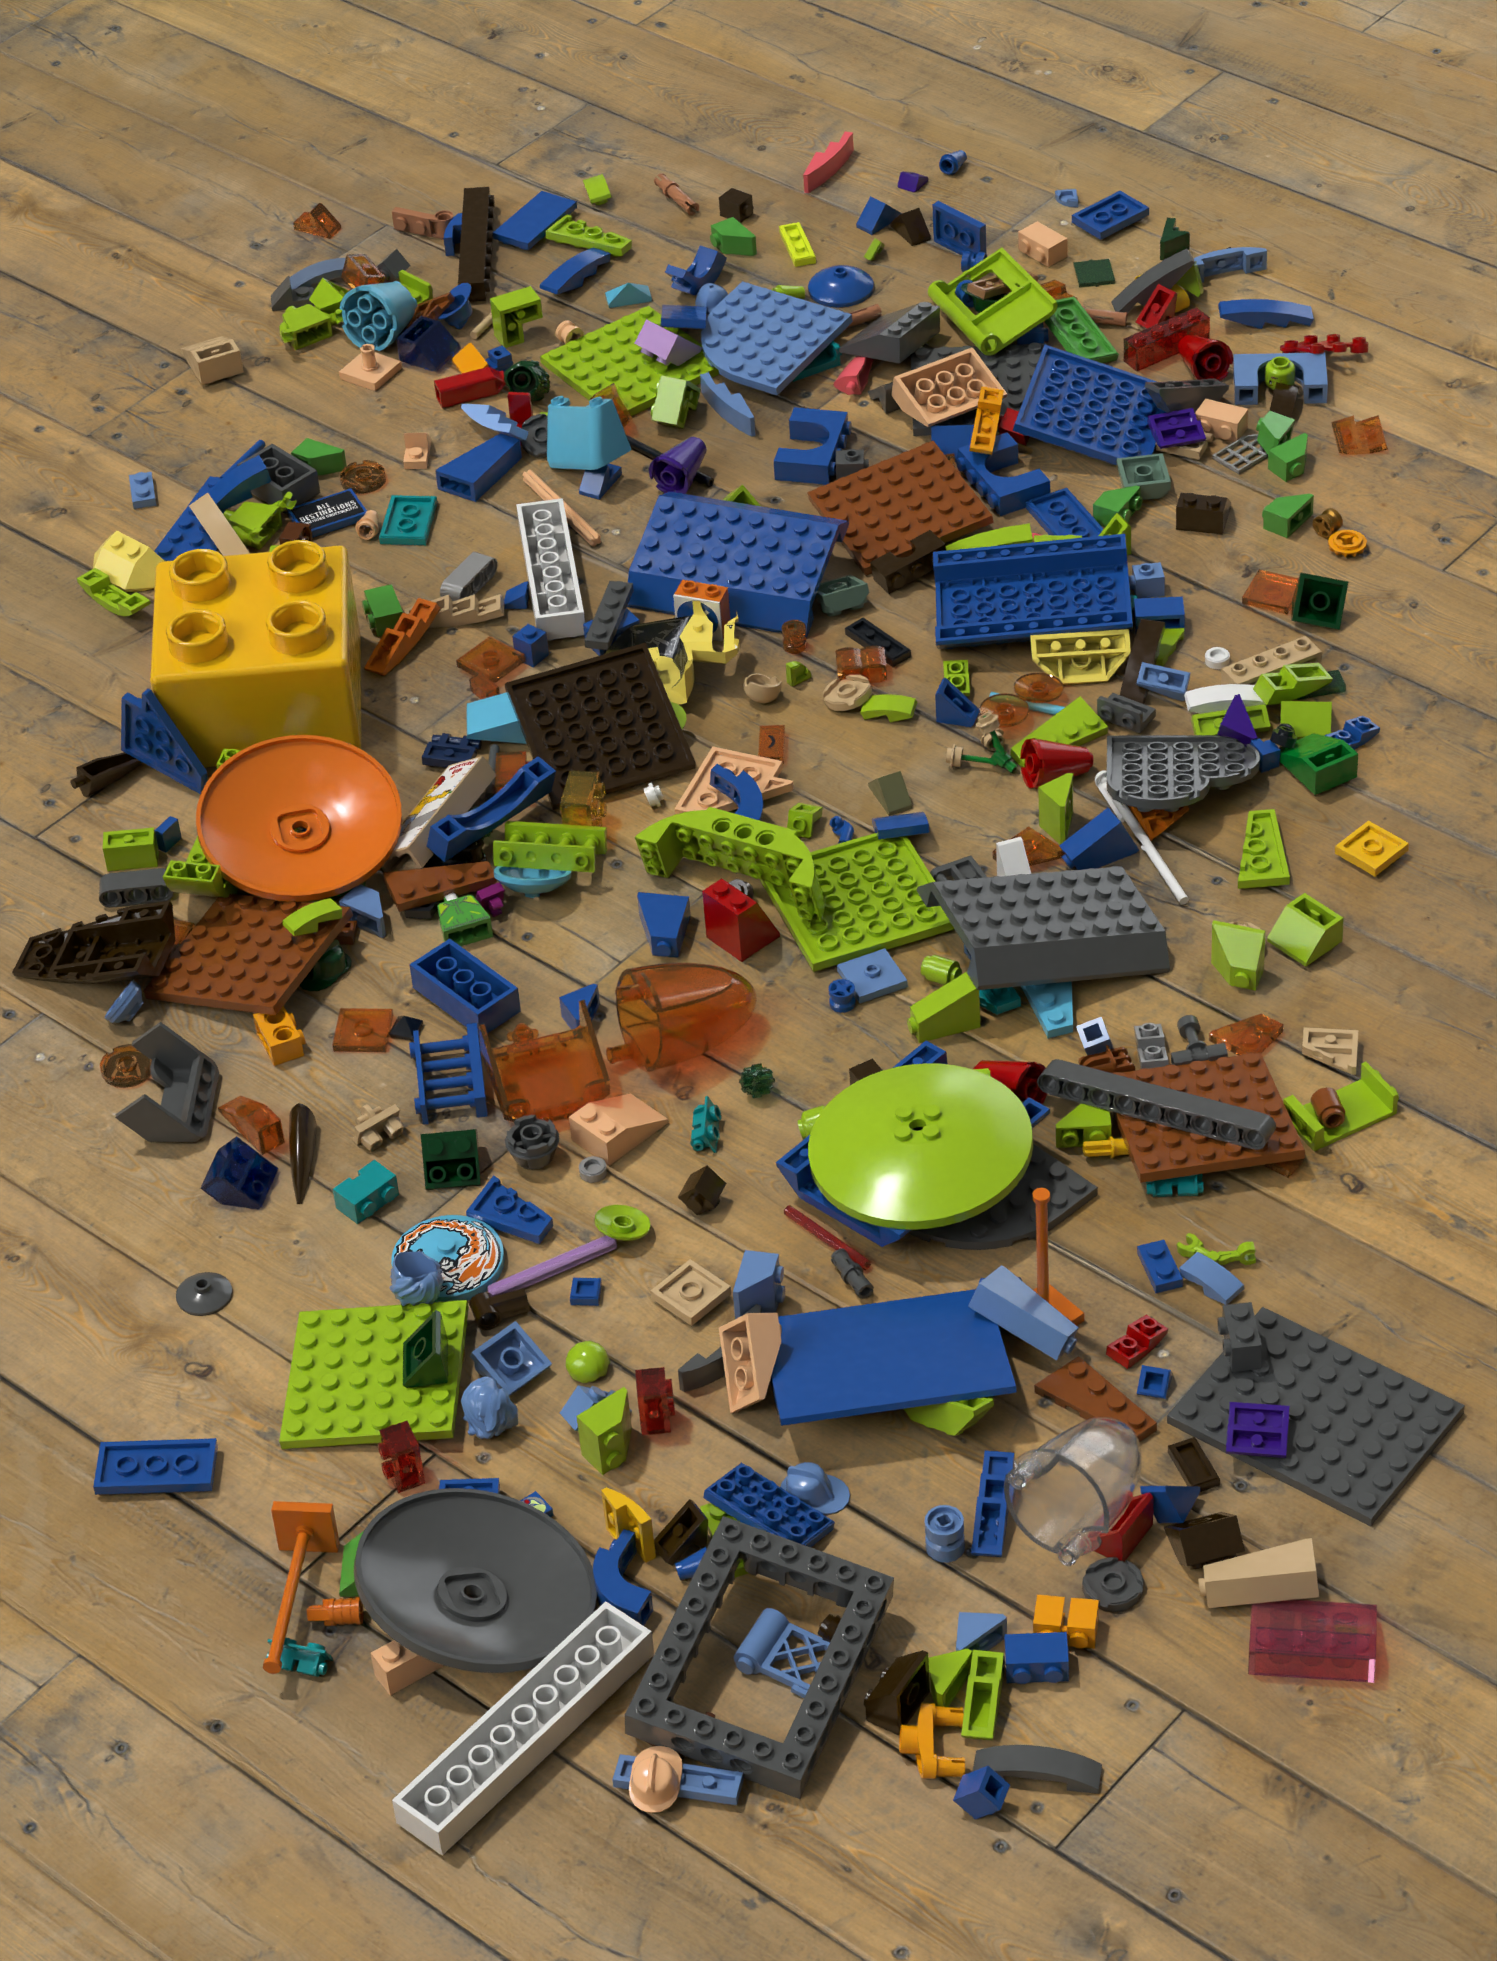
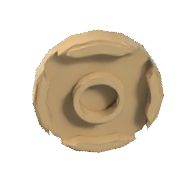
[823,675,872,711]

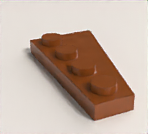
[383,861,497,912]

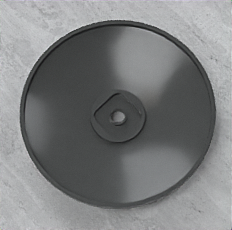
[354,1488,597,1673]

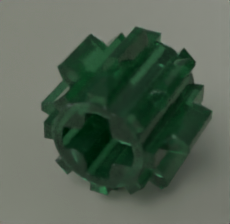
[739,1063,775,1098]

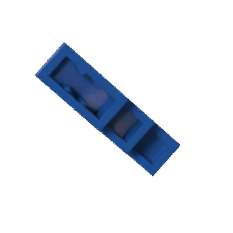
[540,247,611,294]
[1218,299,1314,329]
[971,1450,1015,1557]

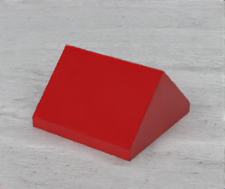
[1082,1492,1153,1562]

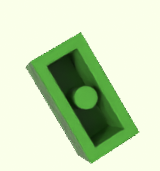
[362,584,403,637]

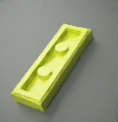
[779,222,816,267]

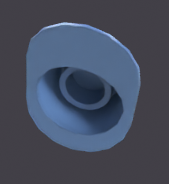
[781,1462,850,1515]

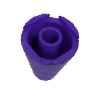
[649,437,707,494]

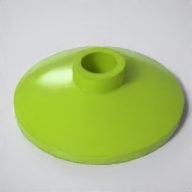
[594,1205,650,1241]

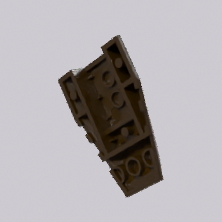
[12,901,176,984]

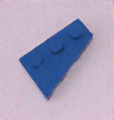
[466,1175,553,1244]

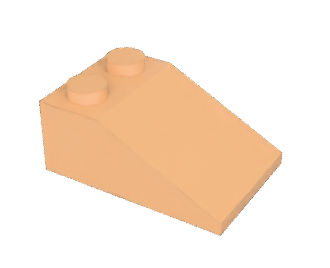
[569,1093,669,1166]
[719,1313,782,1413]

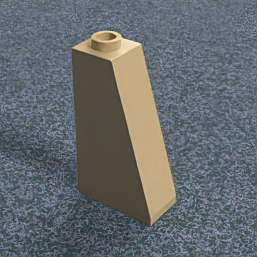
[1198,1538,1319,1608]

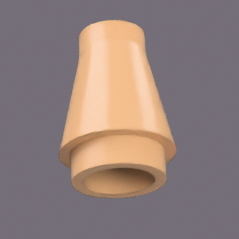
[355,510,378,540]

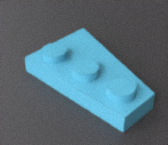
[1021,981,1073,1038]

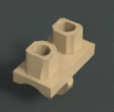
[353,1104,404,1152]

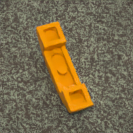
[969,386,1004,455]

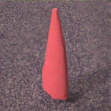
[834,356,874,395]

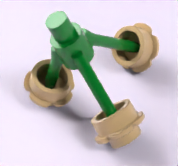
[946,712,1018,773]

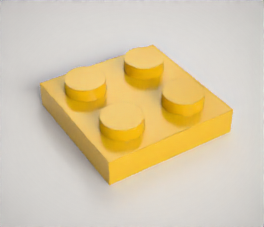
[1335,820,1409,876]

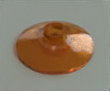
[1014,673,1064,703]
[979,693,1029,728]

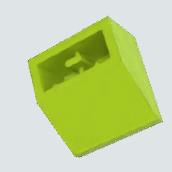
[1267,893,1344,967]

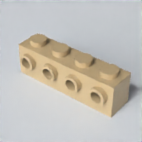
[1221,636,1322,685]

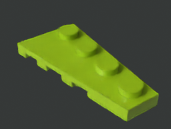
[546,214,632,257]
[1010,696,1108,767]
[1238,809,1290,889]

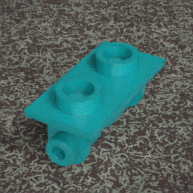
[690,1096,722,1153]
[1146,1174,1203,1197]
[266,1637,333,1677]

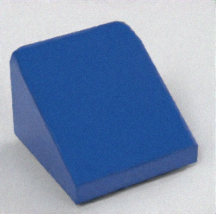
[504,581,530,609]
[1137,1365,1173,1399]

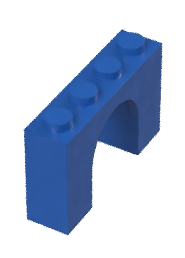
[774,407,852,485]
[956,432,1050,516]

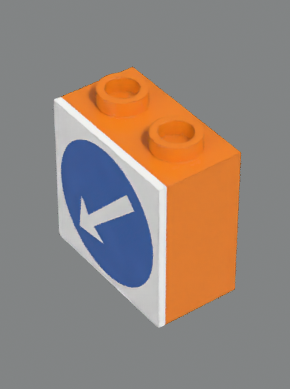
[673,580,730,641]

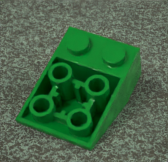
[1279,733,1358,795]

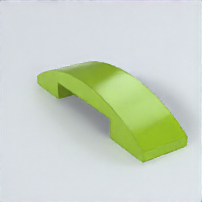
[76,568,151,616]

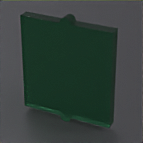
[1073,259,1115,287]

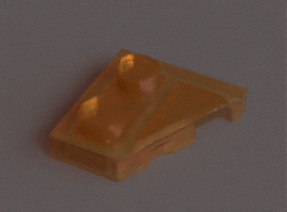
[1209,1013,1283,1056]

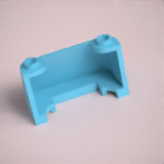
[547,396,632,470]

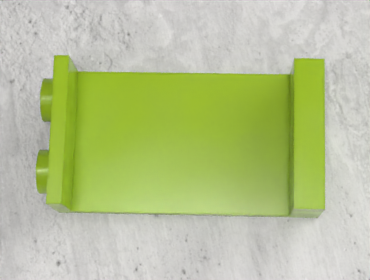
[1283,1062,1399,1152]

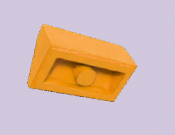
[452,343,489,374]

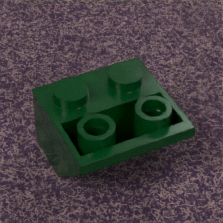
[420,1129,481,1189]

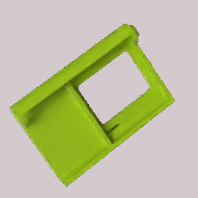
[928,248,1058,356]

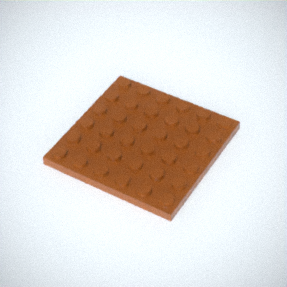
[807,441,994,576]
[143,894,353,1015]
[1112,1052,1305,1183]

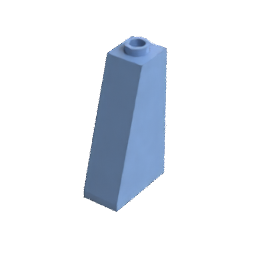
[968,1265,1079,1360]

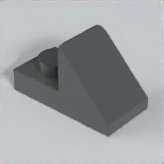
[271,276,315,311]
[868,382,901,414]

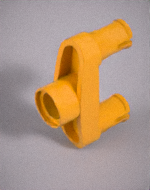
[899,1703,965,1779]

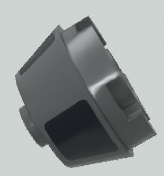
[505,1115,559,1170]

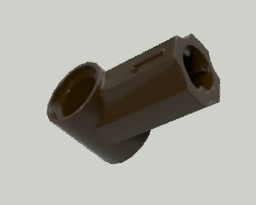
[469,1288,530,1330]

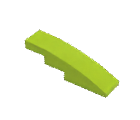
[946,523,1033,550]

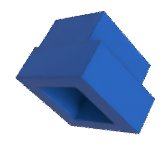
[485,345,513,372]
[1250,738,1281,773]

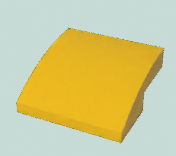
[601,1487,656,1563]

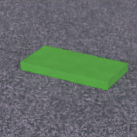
[1044,297,1119,363]

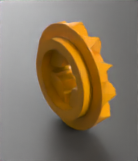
[1328,530,1367,558]

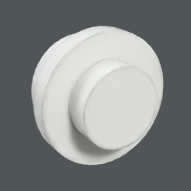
[644,782,664,807]

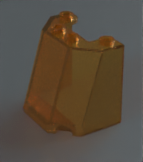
[479,1000,610,1122]

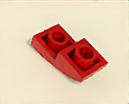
[1106,1314,1168,1369]

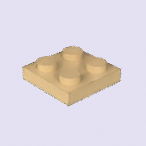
[650,1259,732,1326]

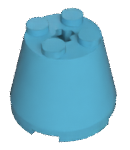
[340,281,417,351]

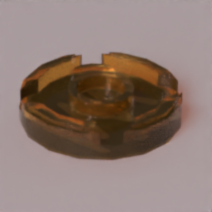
[340,460,386,494]
[100,1044,152,1088]

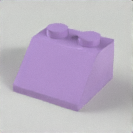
[634,319,702,366]

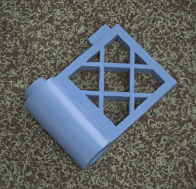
[733,1608,830,1698]

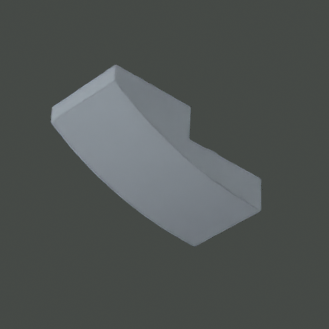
[1134,1023,1169,1069]

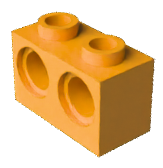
[253,1006,306,1066]

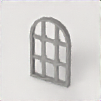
[1212,434,1268,474]

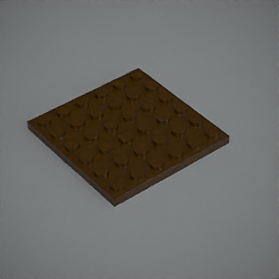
[505,643,696,810]

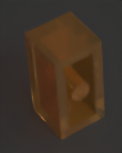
[469,673,500,699]

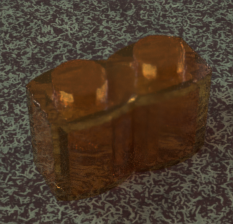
[835,646,887,683]

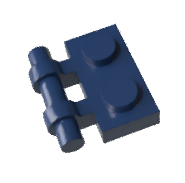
[422,733,482,768]

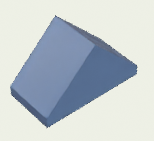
[956,1612,1007,1651]

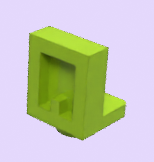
[787,803,823,838]

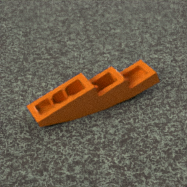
[364,598,441,676]

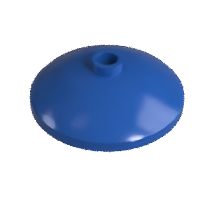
[808,265,874,307]

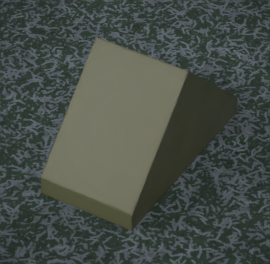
[868,771,912,816]

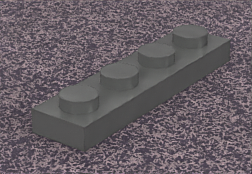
[585,581,634,650]

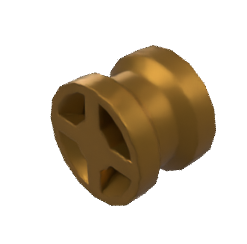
[1312,508,1343,538]

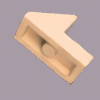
[403,433,431,469]

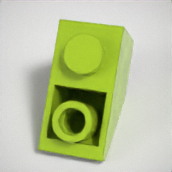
[1055,1103,1111,1148]

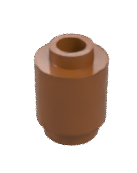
[1311,1087,1345,1128]

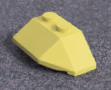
[93,531,164,592]
[1030,629,1131,685]

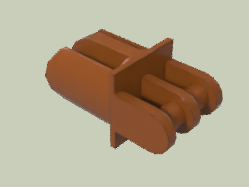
[1078,1045,1136,1073]

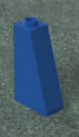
[435,433,522,502]

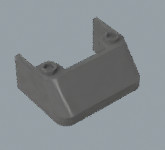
[115,1022,219,1142]

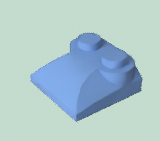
[470,1321,552,1396]

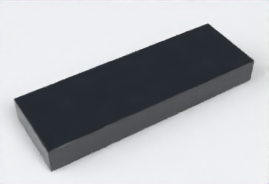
[845,618,911,667]

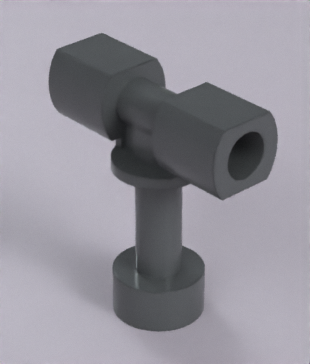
[1171,1015,1228,1065]

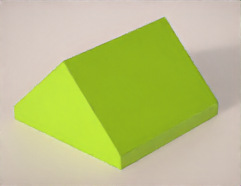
[1280,701,1332,740]
[1038,773,1073,844]

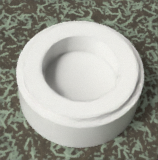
[1205,647,1230,669]

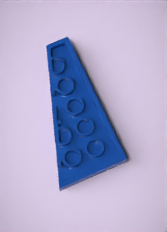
[154,476,226,561]

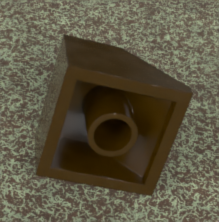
[1176,493,1231,535]
[1164,1512,1245,1570]
[863,1650,930,1735]

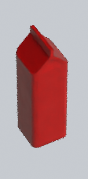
[434,367,506,408]

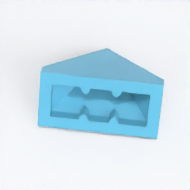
[605,283,652,308]

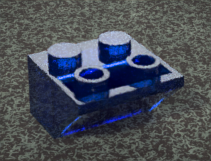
[397,316,461,372]
[200,1136,279,1209]

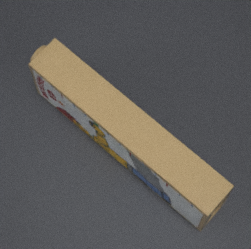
[381,756,496,872]

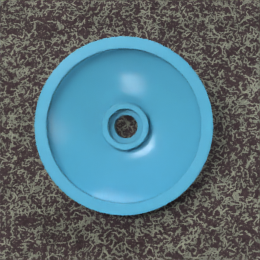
[494,866,571,898]

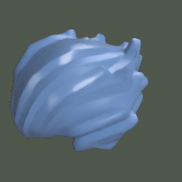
[389,1251,444,1306]
[461,1376,519,1439]

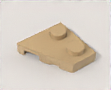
[1302,1027,1358,1075]

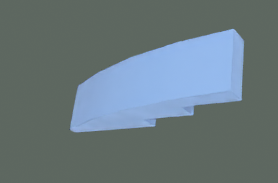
[461,404,528,440]

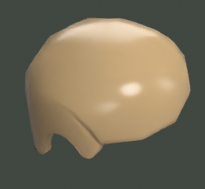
[743,673,782,704]

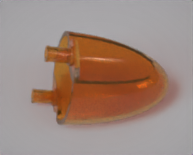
[606,963,757,1072]

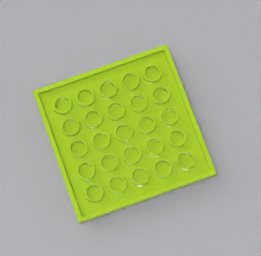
[540,306,719,421]
[759,833,954,972]
[279,1300,469,1449]

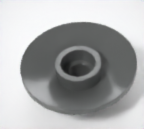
[176,1272,232,1316]

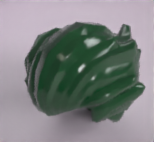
[503,360,550,402]

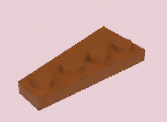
[1034,1356,1157,1445]

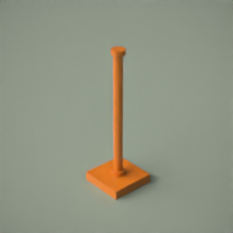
[1032,1188,1084,1326]
[263,1501,340,1674]

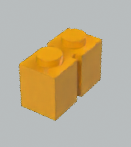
[1033,1595,1099,1649]

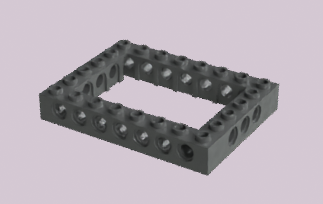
[625,1516,894,1799]

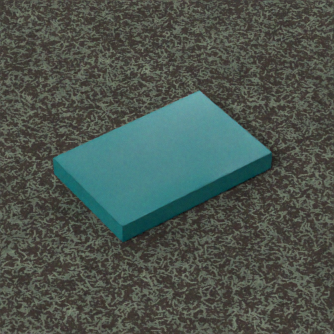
[379,495,438,545]

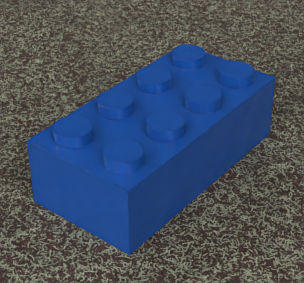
[409,939,521,1038]

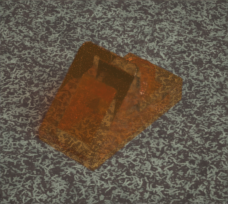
[293,203,341,239]

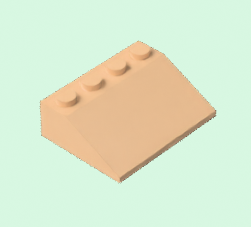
[891,347,1007,427]

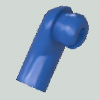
[829,816,854,844]

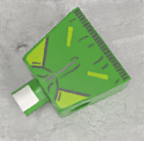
[437,893,493,946]

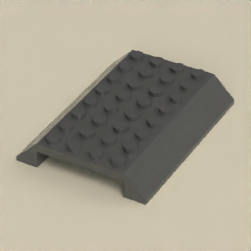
[917,866,1170,990]

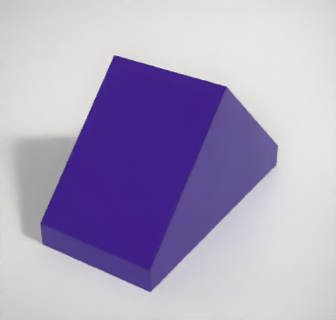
[1217,694,1258,747]

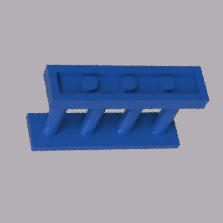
[409,1023,488,1125]

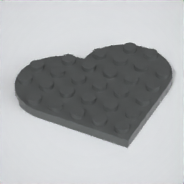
[1107,735,1260,812]

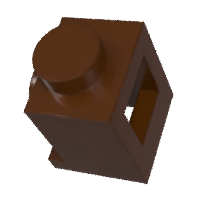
[279,521,313,545]

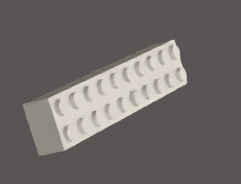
[392,1601,654,1856]

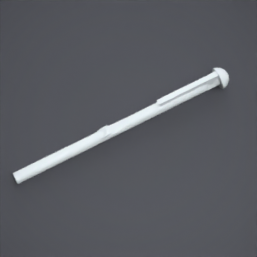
[1095,770,1189,905]

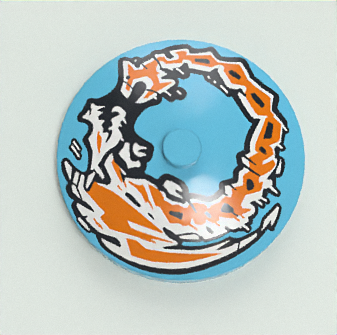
[391,1215,505,1302]

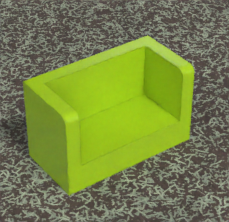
[102,827,159,871]

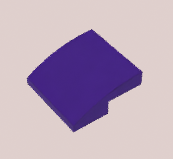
[1147,408,1206,449]
[1226,1402,1290,1458]

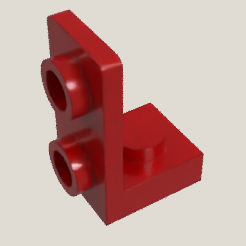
[507,392,533,446]

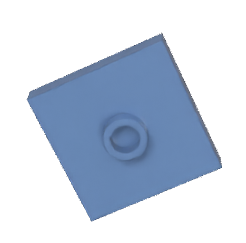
[837,948,908,1004]

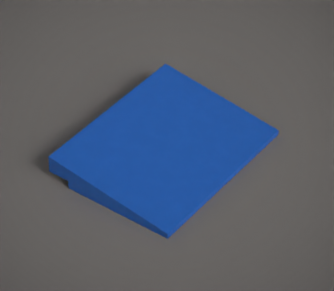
[770,1289,1017,1426]

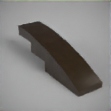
[1120,619,1165,704]

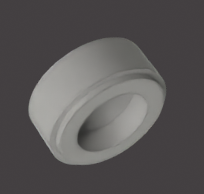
[579,1156,607,1183]

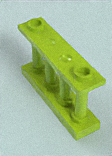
[493,821,607,873]

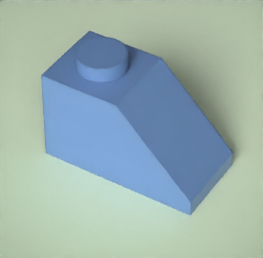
[339,884,386,938]

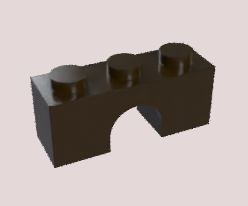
[870,530,947,594]

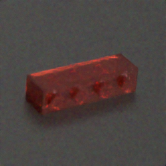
[1124,307,1210,372]

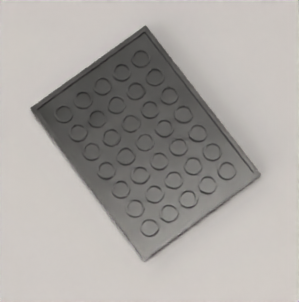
[1167,1307,1465,1527]

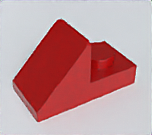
[1135,284,1177,334]

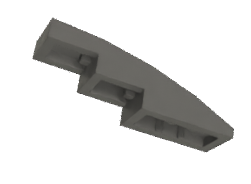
[1111,249,1195,313]

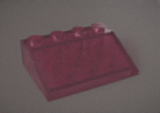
[1248,1600,1377,1683]

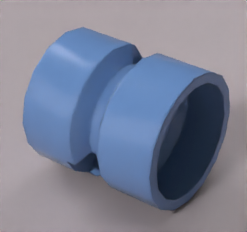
[924,1505,965,1563]

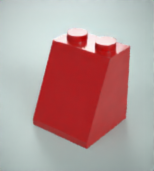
[702,878,780,962]

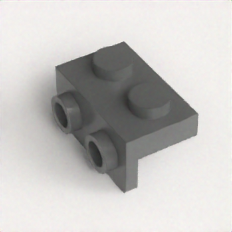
[1097,693,1156,733]

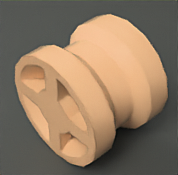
[556,320,584,344]

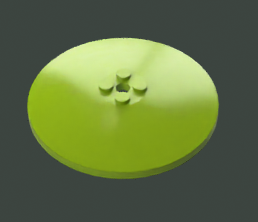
[808,1063,1033,1229]

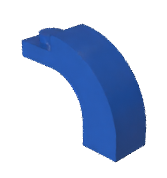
[665,245,727,295]
[710,764,763,821]
[593,1529,653,1626]

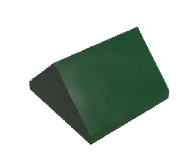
[1291,573,1349,630]
[403,1310,448,1388]

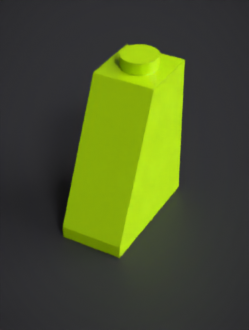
[907,972,980,1043]

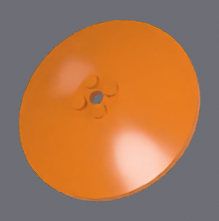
[196,735,402,902]

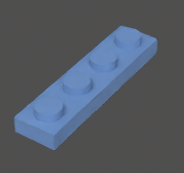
[612,1754,744,1806]

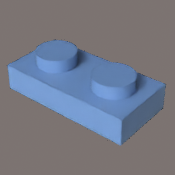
[129,472,157,509]

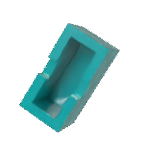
[333,1160,399,1224]

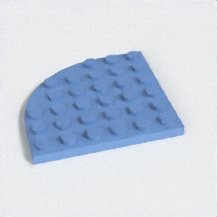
[701,281,853,395]

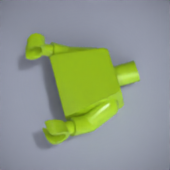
[279,304,343,350]
[223,492,297,550]

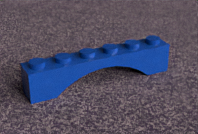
[427,756,556,862]

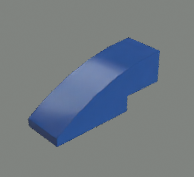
[208,455,272,511]

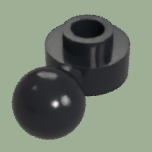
[1270,723,1297,748]

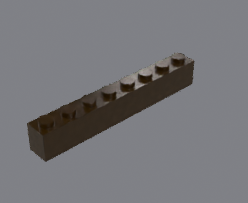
[458,187,495,302]

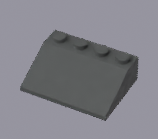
[839,302,940,363]

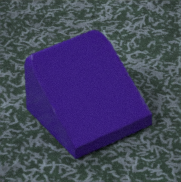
[898,171,929,192]

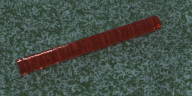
[784,1205,871,1270]

